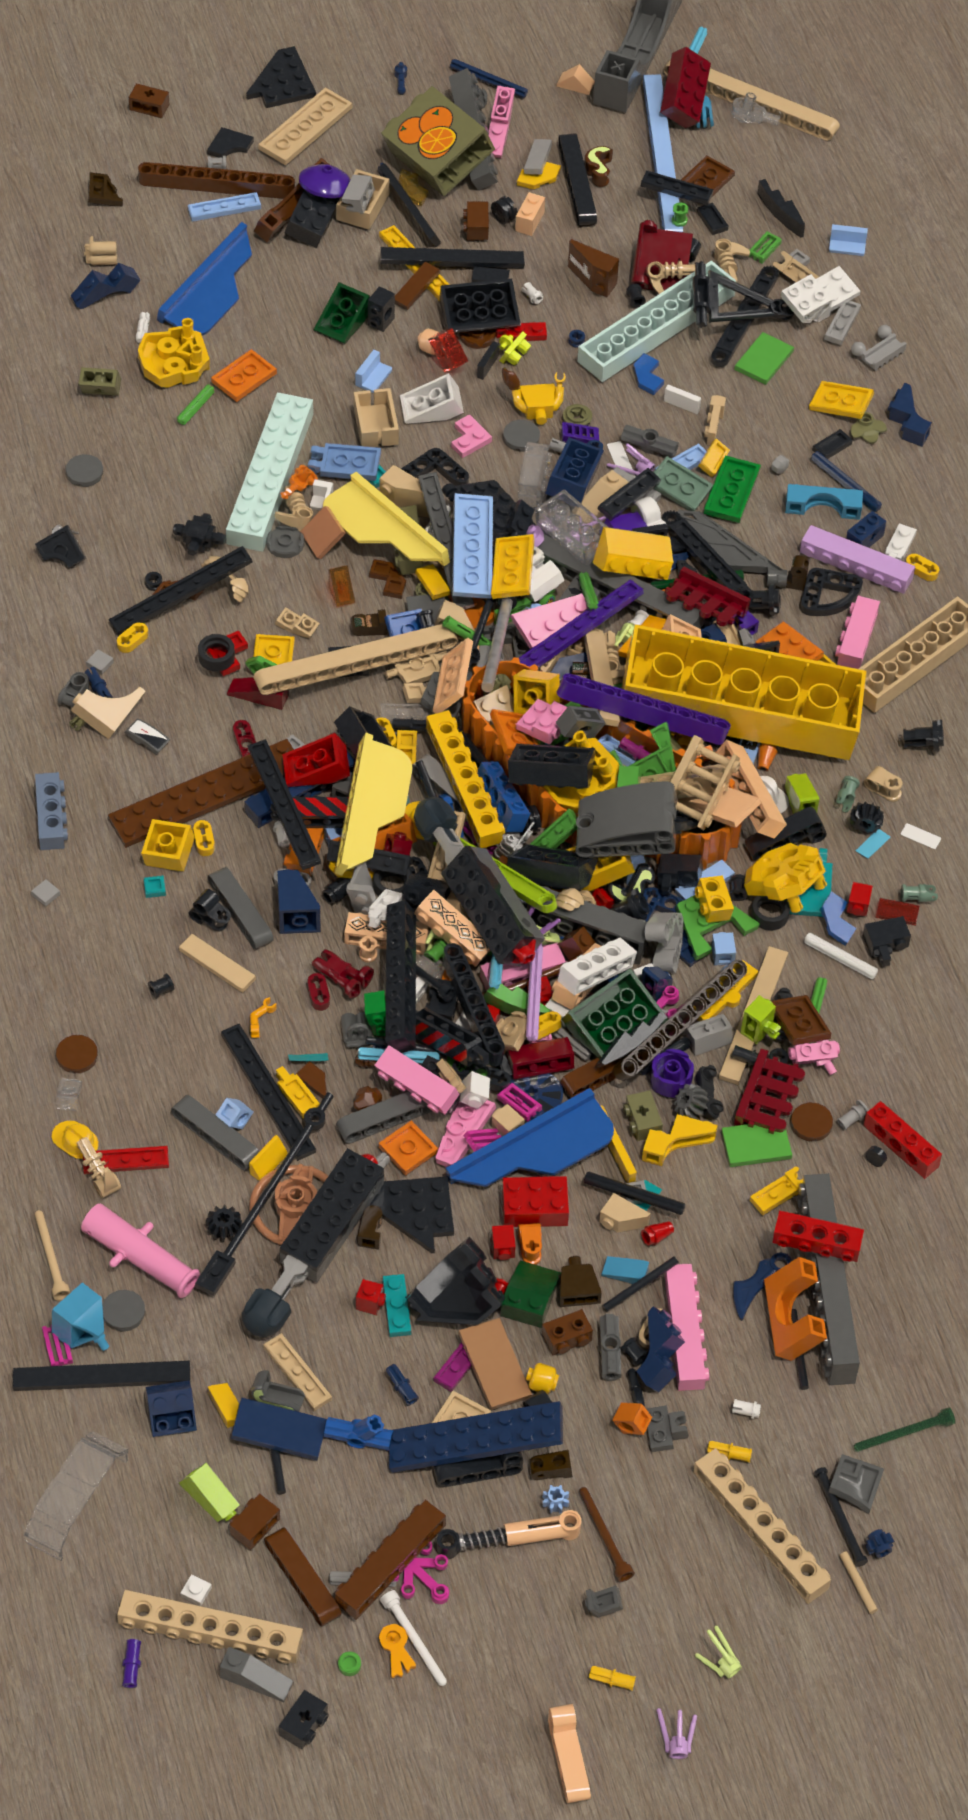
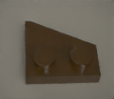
[88,172,123,207]

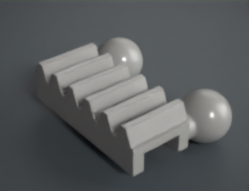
[851,325,907,371]

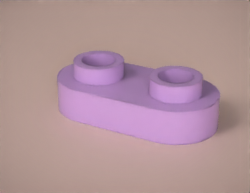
[526,525,544,547]

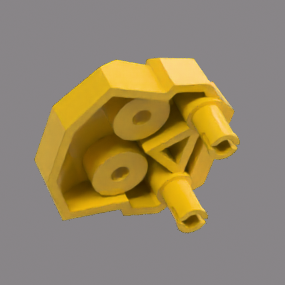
[138,318,210,387]
[543,731,620,813]
[744,843,827,913]

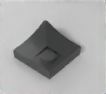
[829,1454,884,1514]

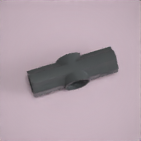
[621,425,679,458]
[600,1314,622,1381]

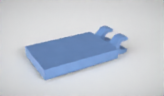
[308,443,381,481]

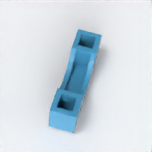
[785,484,863,520]

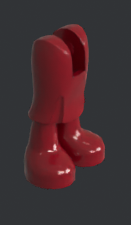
[312,949,374,998]

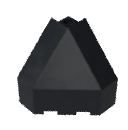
[405,1237,505,1325]

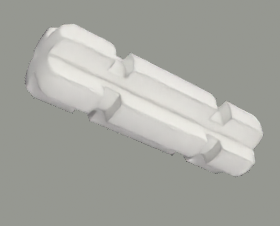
[136,312,150,343]

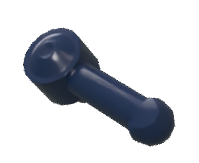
[394,62,407,95]

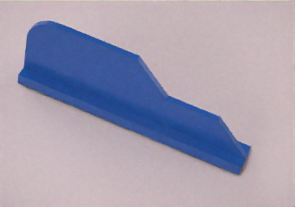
[157,222,252,335]
[446,1088,614,1187]

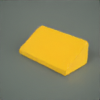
[249,1135,287,1181]
[207,1383,240,1429]

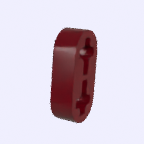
[308,973,330,1011]

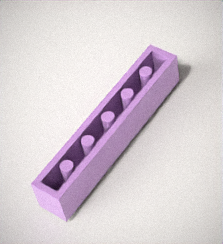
[800,525,915,594]

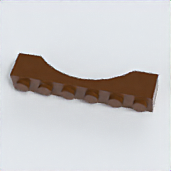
[254,158,330,242]

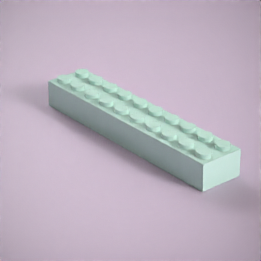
[577,261,736,382]
[226,392,313,552]

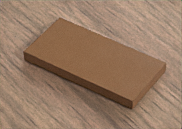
[458,1318,532,1410]

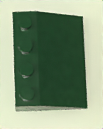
[561,968,667,1059]

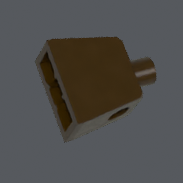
[559,1256,602,1307]

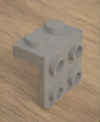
[346,863,376,915]

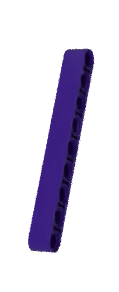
[557,673,731,745]

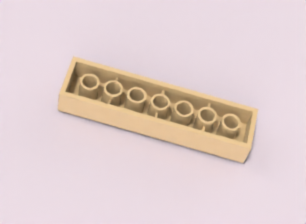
[859,596,968,713]

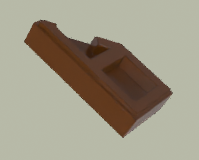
[295,1061,326,1099]

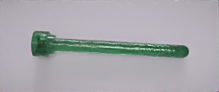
[854,1407,955,1451]

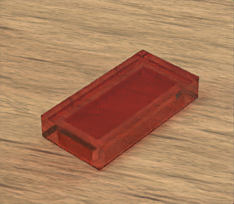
[876,898,920,926]

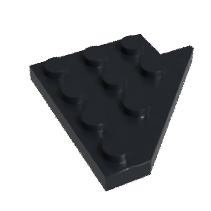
[246,46,316,108]
[369,1176,454,1254]

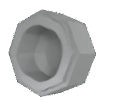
[771,455,789,474]

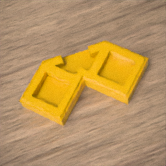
[517,162,561,190]

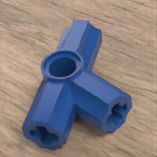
[324,1414,393,1451]

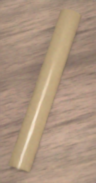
[839,1551,878,1614]

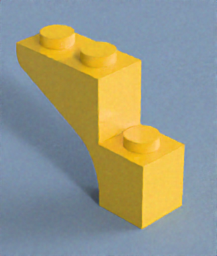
[642,1114,718,1166]

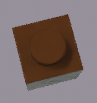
[558,926,595,960]

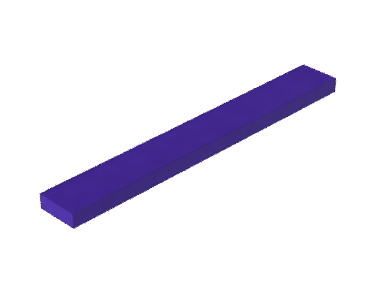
[519,579,644,668]

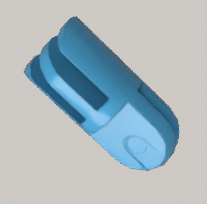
[696,96,714,128]

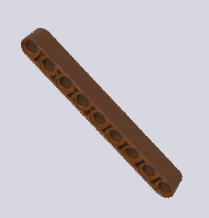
[138,162,295,199]

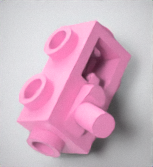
[788,1039,840,1075]

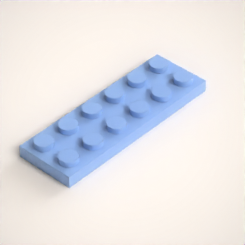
[453,493,493,599]

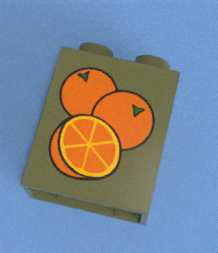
[381,86,495,196]

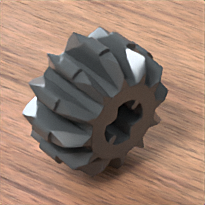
[673,1084,709,1119]

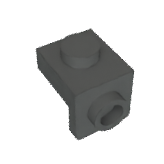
[585,1585,623,1618]

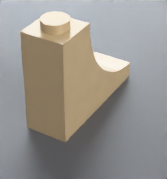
[71,686,145,739]

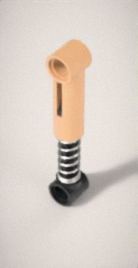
[436,1510,581,1559]

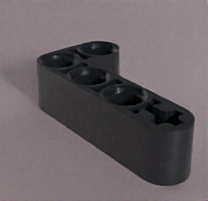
[745,807,827,861]
[433,1451,523,1487]

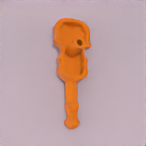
[280,465,318,499]

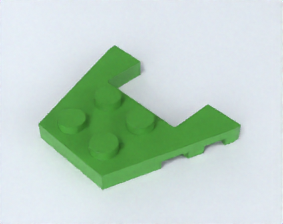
[609,721,676,777]
[675,895,760,960]

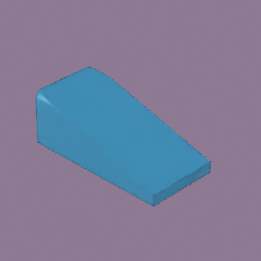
[602,1256,650,1284]

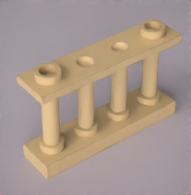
[671,735,741,831]

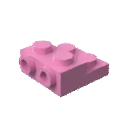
[516,699,567,745]

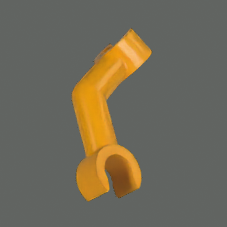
[250,997,277,1038]

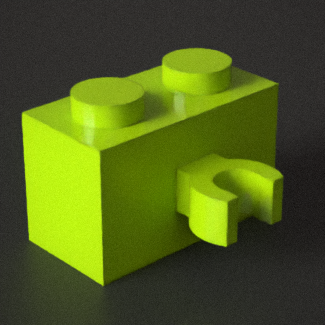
[740,995,781,1044]

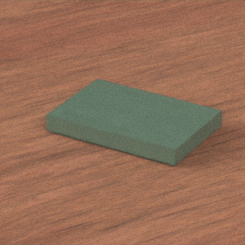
[653,456,713,511]

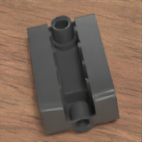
[576,781,677,858]

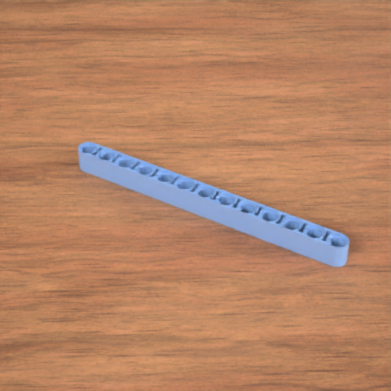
[643,74,683,232]

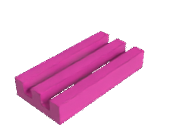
[497,1083,542,1122]
[463,1128,502,1152]
[42,1325,73,1366]

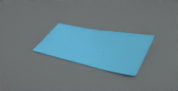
[855,829,890,858]

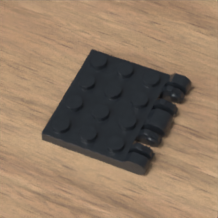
[442,480,536,540]

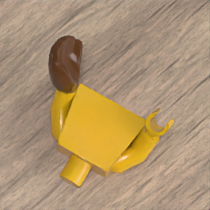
[502,368,566,425]

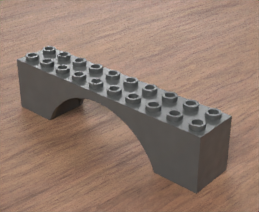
[593,0,682,113]

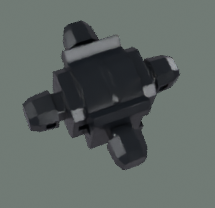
[173,513,226,556]

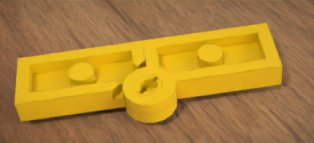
[693,960,759,1022]

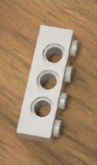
[557,937,637,995]

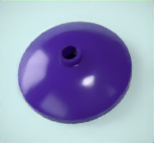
[299,164,351,198]

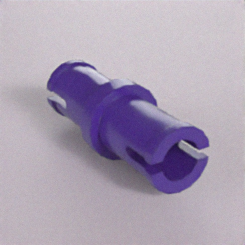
[122,1639,141,1688]

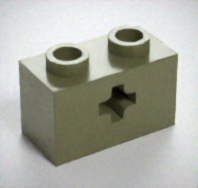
[79,367,121,396]
[623,1090,663,1141]

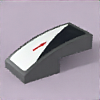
[125,718,170,755]

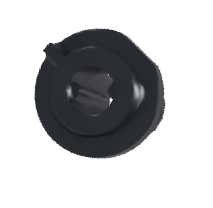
[744,584,781,615]
[903,720,944,752]
[609,888,649,920]

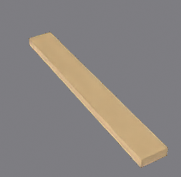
[584,630,620,727]
[719,946,788,1085]

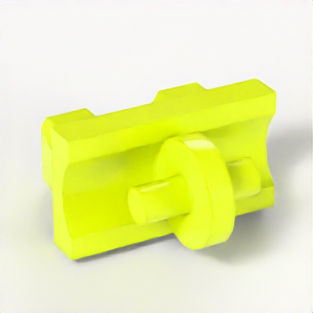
[499,331,531,366]

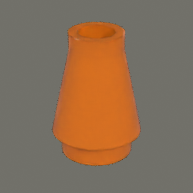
[757,743,777,772]

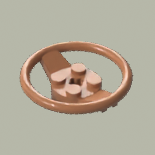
[249,1164,328,1245]

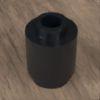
[322,877,350,904]

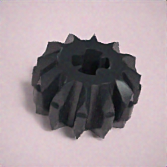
[850,801,884,834]
[206,1204,242,1242]

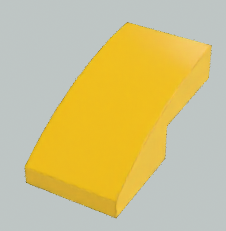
[396,730,417,764]

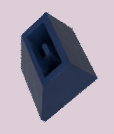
[146,1380,197,1437]

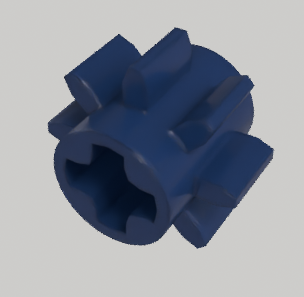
[865,1529,895,1558]

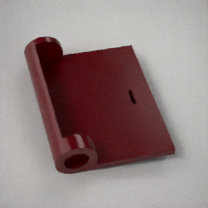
[630,220,693,291]

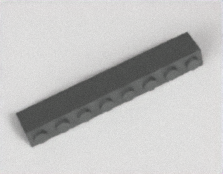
[449,68,498,190]

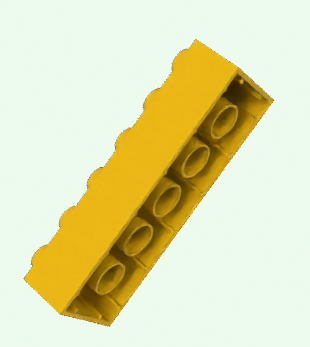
[622,624,866,760]

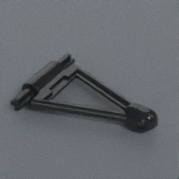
[692,261,794,328]

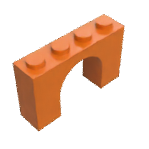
[764,1257,827,1361]

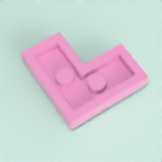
[451,414,492,458]

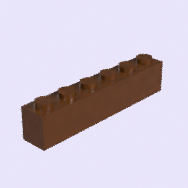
[335,1499,446,1620]

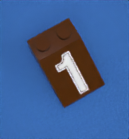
[568,239,619,297]

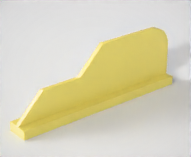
[323,472,450,566]
[335,733,412,876]

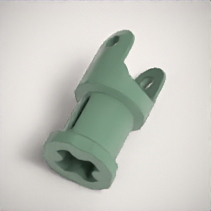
[836,776,860,812]
[901,884,938,902]

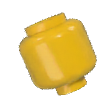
[526,1363,559,1394]

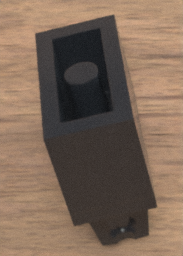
[657,854,703,896]
[863,916,911,967]

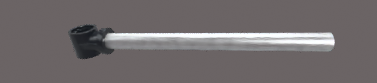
[481,596,521,692]

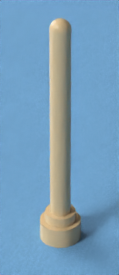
[35,1210,70,1301]

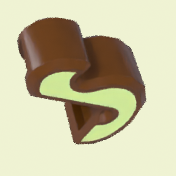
[584,146,613,187]

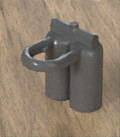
[341,1012,372,1048]

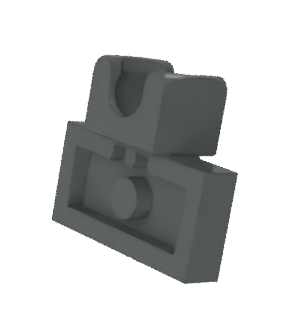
[647,1405,689,1452]

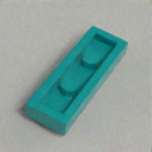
[383,1274,411,1337]

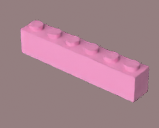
[664,1264,709,1391]

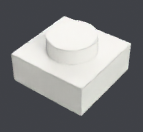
[180,1574,212,1606]

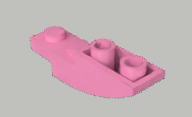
[489,86,515,159]

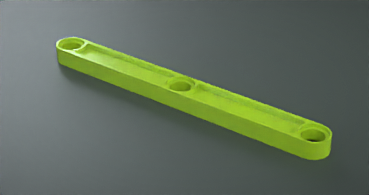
[433,837,557,913]

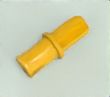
[707,1441,752,1463]
[589,1666,636,1691]

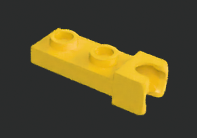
[750,1167,803,1215]

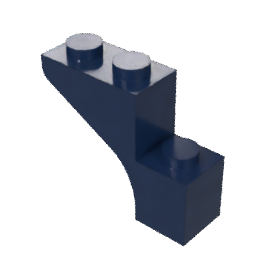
[71,263,141,309]
[888,383,932,447]
[637,1306,685,1393]

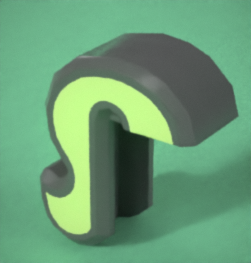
[251,1370,305,1412]

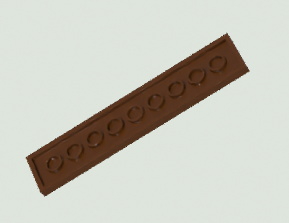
[108,739,294,848]

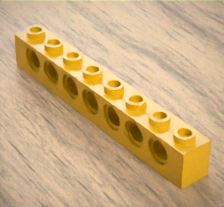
[426,710,505,848]

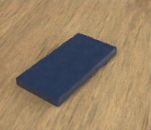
[231,1397,327,1461]

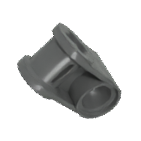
[58,672,89,708]

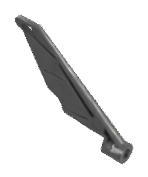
[677,510,787,587]

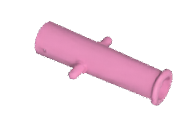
[81,1203,200,1298]

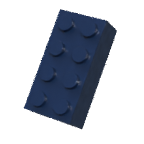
[545,437,604,506]

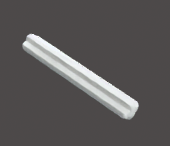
[804,933,878,979]

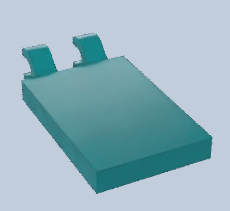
[789,848,833,917]

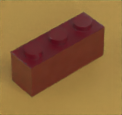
[507,1037,575,1079]

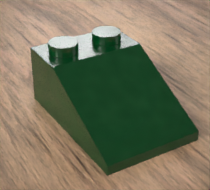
[313,282,370,344]
[500,1260,561,1328]

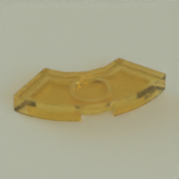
[399,169,428,207]

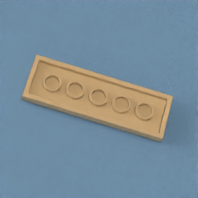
[258,87,352,165]

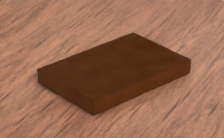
[681,155,735,198]
[771,995,832,1046]

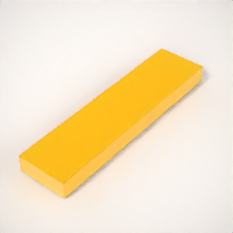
[601,1105,637,1183]

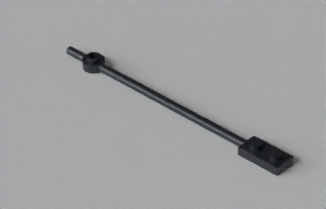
[467,499,535,674]
[195,1092,334,1296]

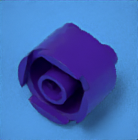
[651,1049,694,1098]

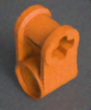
[518,1223,542,1265]

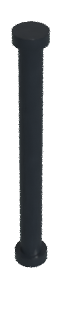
[814,1467,868,1567]

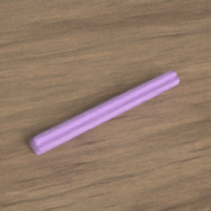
[526,943,543,1042]

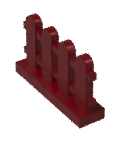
[664,567,751,626]
[734,1048,805,1134]

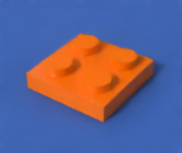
[379,1120,438,1176]

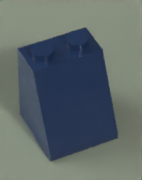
[277,869,321,934]

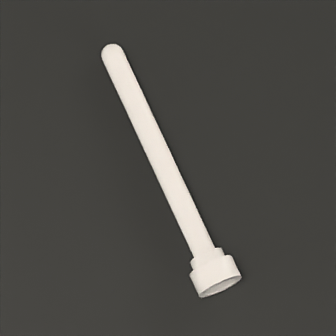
[380,1590,447,1686]

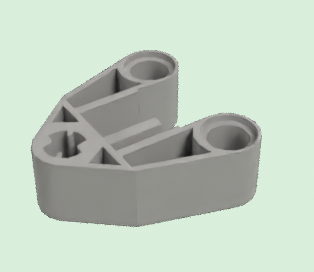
[645,913,683,973]

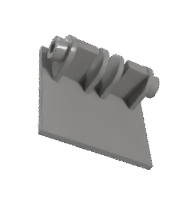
[494,822,534,858]

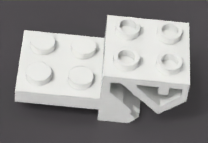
[781,266,860,323]
[524,546,565,602]

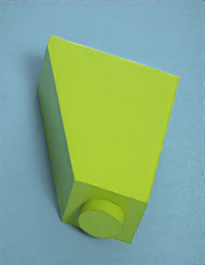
[785,773,819,814]
[179,1463,239,1522]

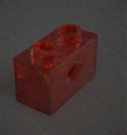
[428,328,468,372]

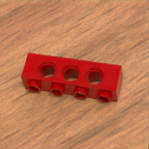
[864,1101,942,1179]
[772,1210,864,1262]

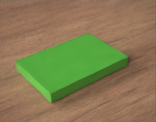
[734,332,794,385]
[721,1124,792,1167]

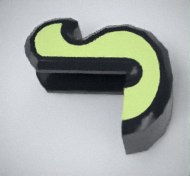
[607,863,655,902]

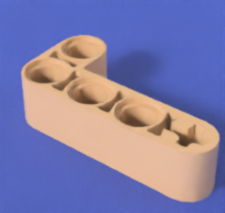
[548,1704,591,1804]

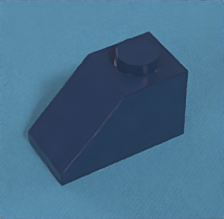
[641,966,673,1002]

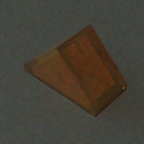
[329,565,356,607]

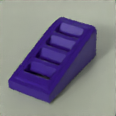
[561,422,599,444]

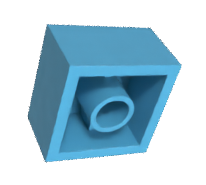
[52,1283,109,1351]

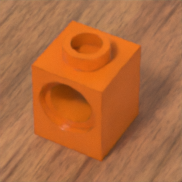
[612,1402,652,1435]

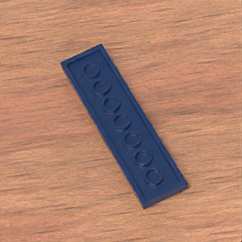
[389,1401,563,1473]

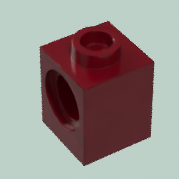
[383,832,413,856]

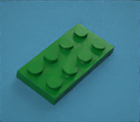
[704,455,761,523]

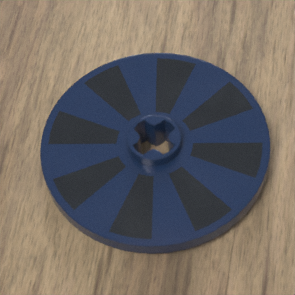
[502,1073,563,1120]

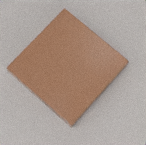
[300,506,346,559]

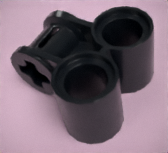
[188,889,231,931]

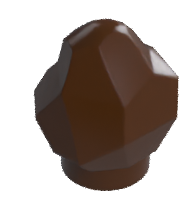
[353,1086,382,1111]

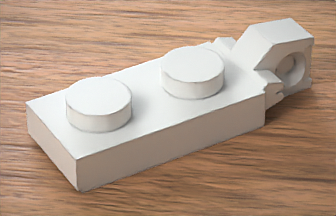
[885,523,917,560]
[368,889,403,928]

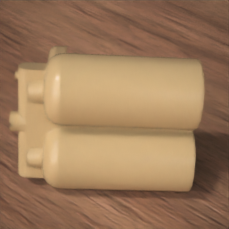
[84,236,117,265]

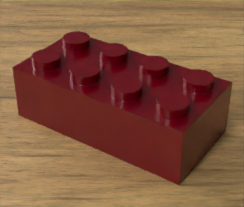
[660,47,711,129]

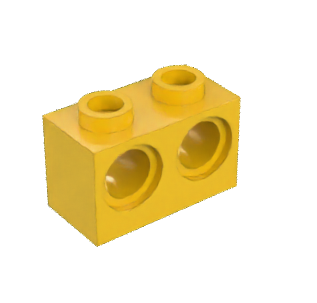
[695,875,734,923]

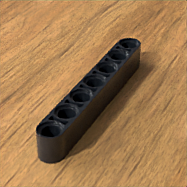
[558,133,597,226]
[443,943,505,1066]

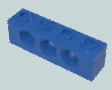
[477,761,530,832]

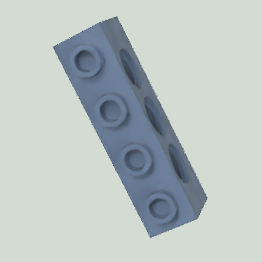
[35,772,68,850]

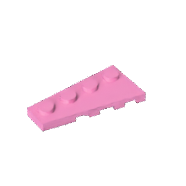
[510,594,589,649]
[436,1100,496,1167]

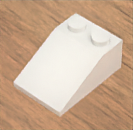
[400,373,464,424]

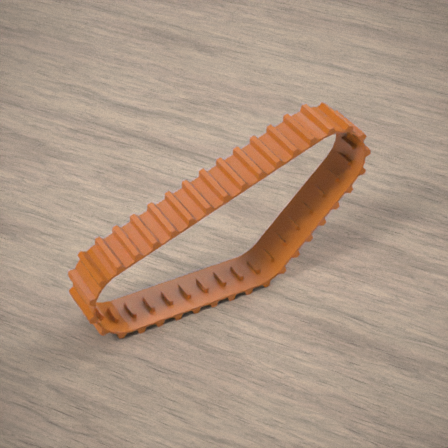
[461,657,742,869]

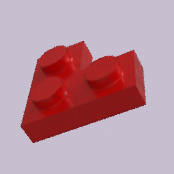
[206,630,248,676]

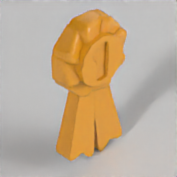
[379,1624,416,1678]

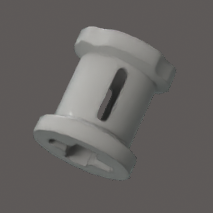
[208,156,226,169]

